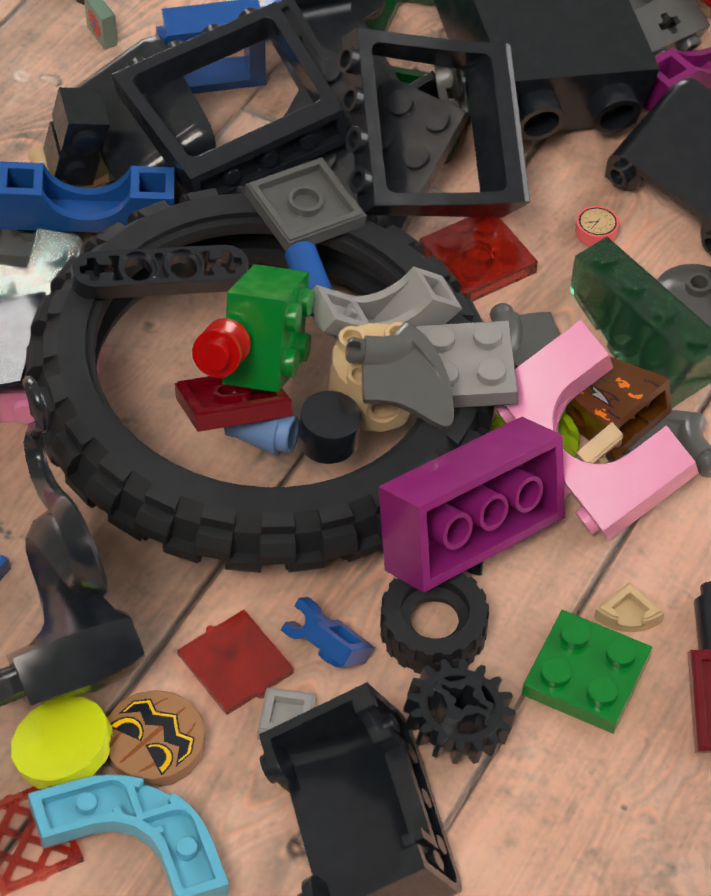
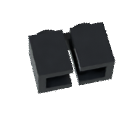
[43,87,110,185]

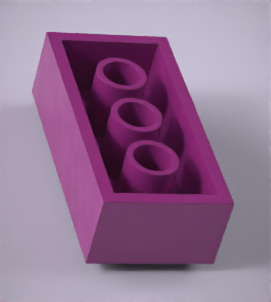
[379,416,565,593]

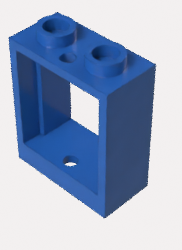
[156,0,266,94]

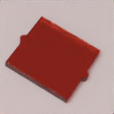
[177,609,294,715]

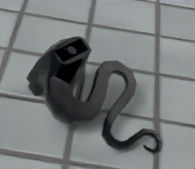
[0,375,145,707]

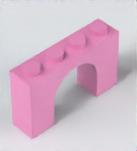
[493,320,699,541]

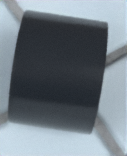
[298,391,361,464]

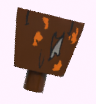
[566,357,672,461]

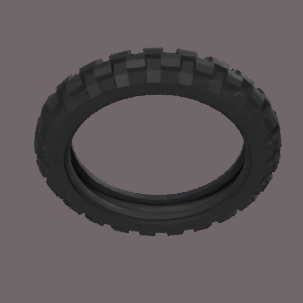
[26,186,494,573]

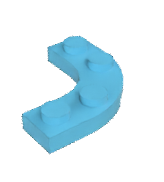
[28,775,229,896]

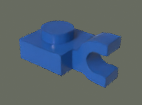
[281,597,375,668]

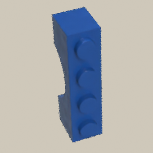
[0,162,174,232]

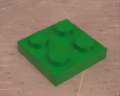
[521,610,653,734]

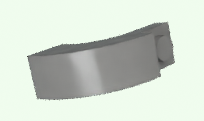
[312,266,462,341]

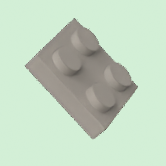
[416,321,517,408]

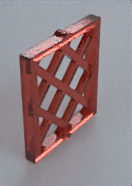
[0,786,84,896]

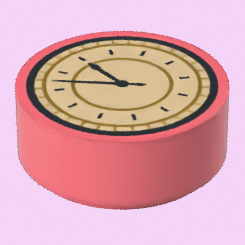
[575,206,619,247]

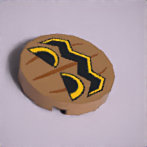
[107,690,205,787]

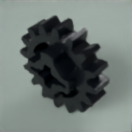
[403,659,516,764]

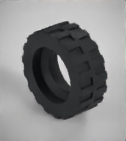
[380,572,489,674]

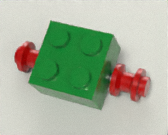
[192,264,314,392]

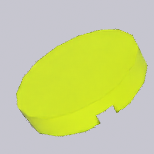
[11,696,113,790]

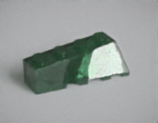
[570,237,711,408]

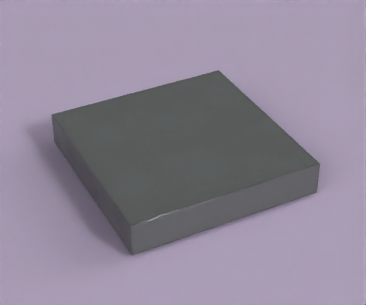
[245,157,367,251]

